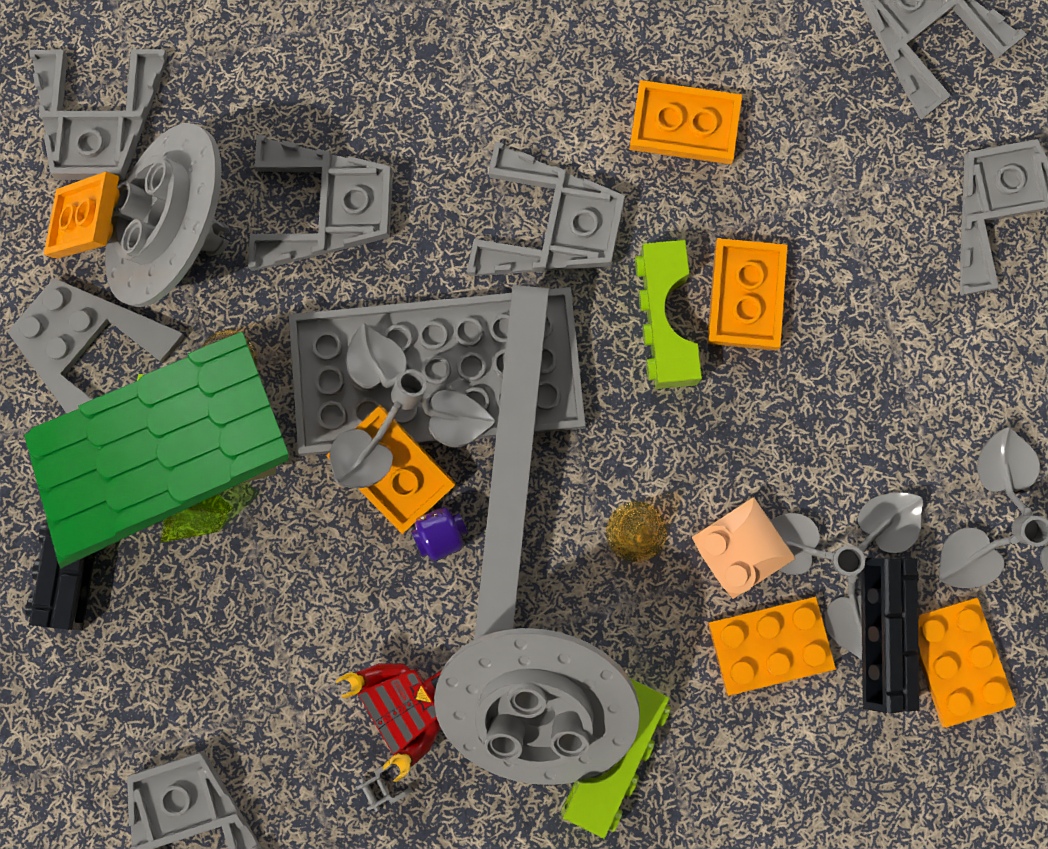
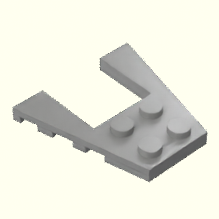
[860,0,1027,120]
[29,49,168,180]
[248,135,393,271]
[960,139,1048,296]
[467,141,625,276]
[8,278,186,413]
[127,750,263,849]

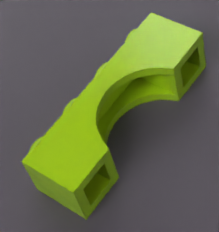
[635,240,702,389]
[561,678,671,839]

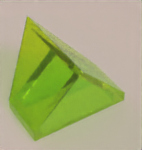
[160,494,233,543]

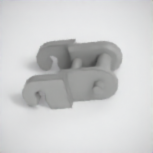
[355,764,413,812]

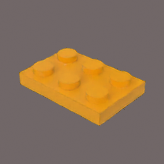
[629,80,742,165]
[44,171,120,259]
[707,238,788,351]
[326,404,456,534]
[708,597,836,696]
[918,598,1016,728]

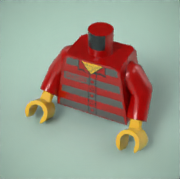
[336,663,442,782]

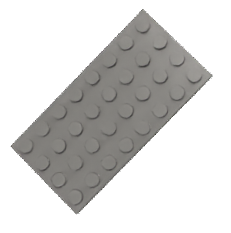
[289,287,586,456]

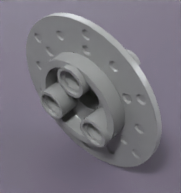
[105,123,230,307]
[434,628,640,785]

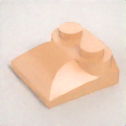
[692,497,796,599]

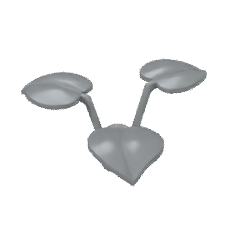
[329,323,495,488]
[939,427,1048,588]
[770,492,923,660]

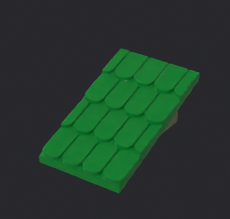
[24,331,289,569]

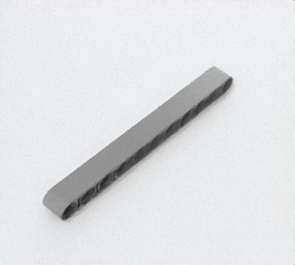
[474,285,549,640]

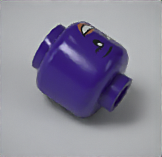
[411,507,468,561]

